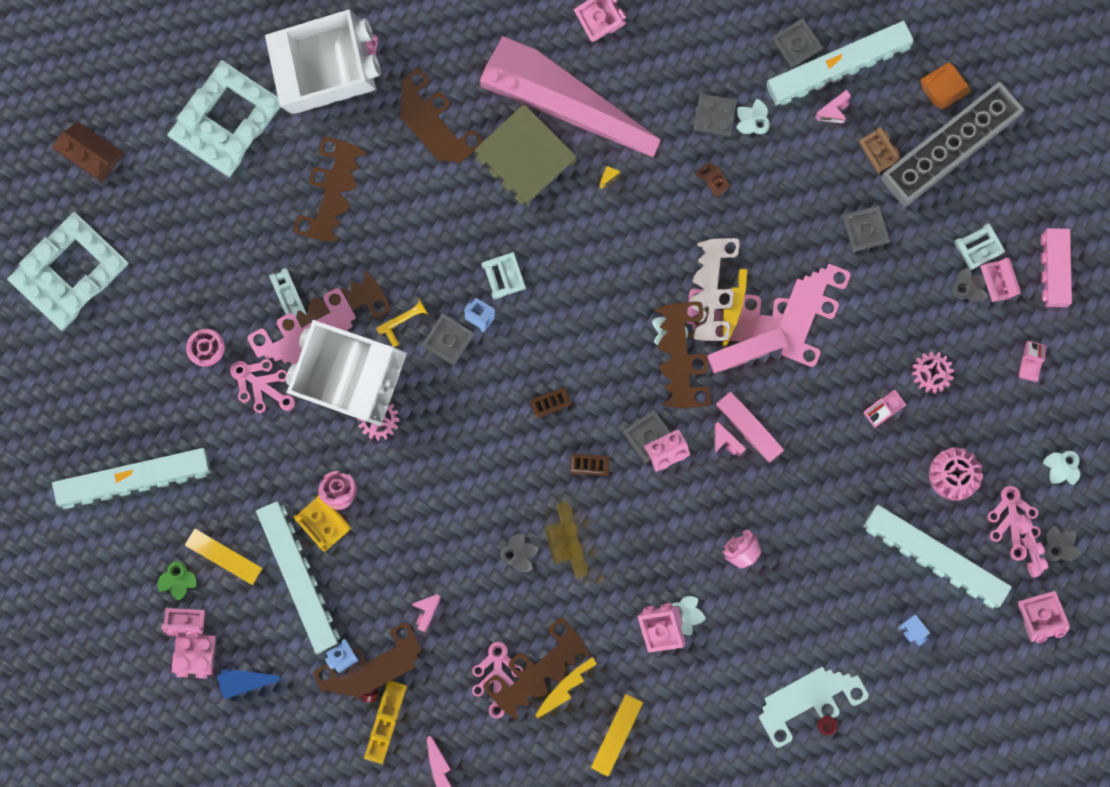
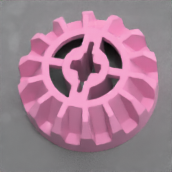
[929,448,983,501]

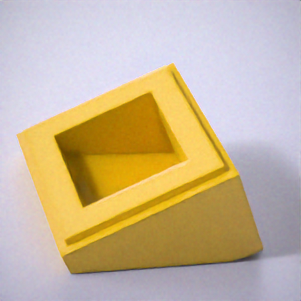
[599,166,620,189]

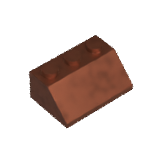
[52,122,124,183]

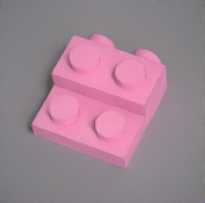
[574,0,627,42]
[1018,591,1069,643]
[637,603,686,652]
[172,634,216,679]

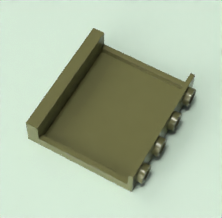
[475,104,576,207]

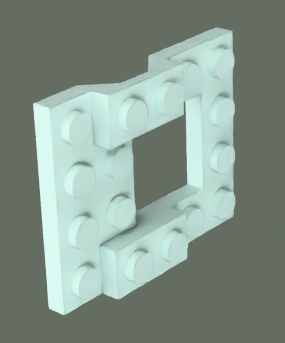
[167,60,280,178]
[7,212,129,331]

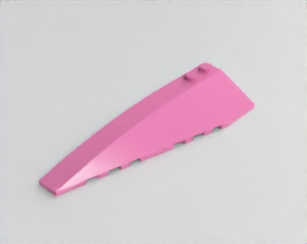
[480,36,661,157]

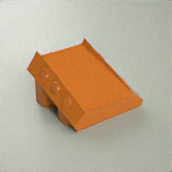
[920,62,971,110]

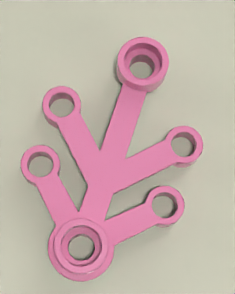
[230,359,295,413]
[987,486,1041,561]
[1016,515,1048,578]
[472,642,523,718]

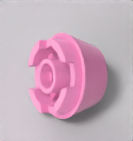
[186,329,225,366]
[318,471,357,510]
[722,530,761,568]

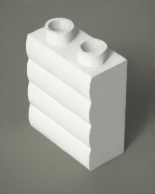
[265,10,381,114]
[286,320,407,426]

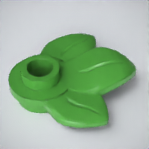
[158,561,196,600]

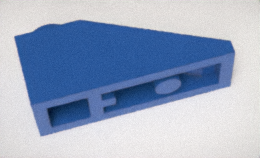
[217,668,282,699]

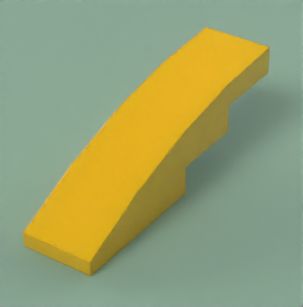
[722,269,747,347]
[185,529,262,585]
[536,657,596,718]
[364,681,407,764]
[591,694,643,776]

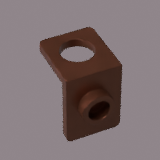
[695,162,730,197]

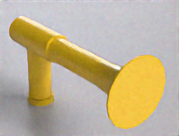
[376,298,429,347]

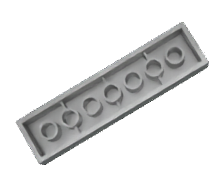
[881,82,1024,207]

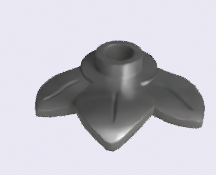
[952,268,988,302]
[1045,526,1082,561]
[500,534,538,572]

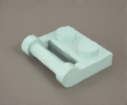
[954,223,1005,270]
[481,252,525,300]

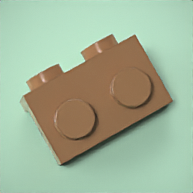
[859,127,900,174]

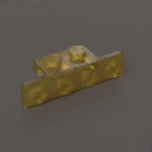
[545,501,588,579]

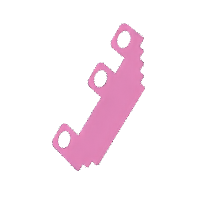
[778,264,850,367]
[248,288,356,365]
[686,289,789,342]

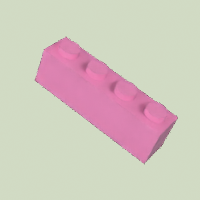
[1040,228,1072,307]

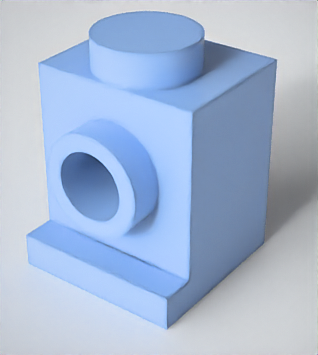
[464,298,495,332]
[898,614,930,646]
[325,639,358,673]

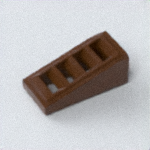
[529,387,572,419]
[570,454,609,476]

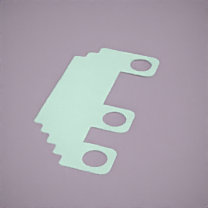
[759,667,869,748]

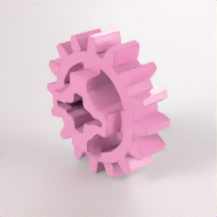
[911,351,954,394]
[357,404,400,441]

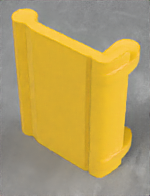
[293,495,352,552]

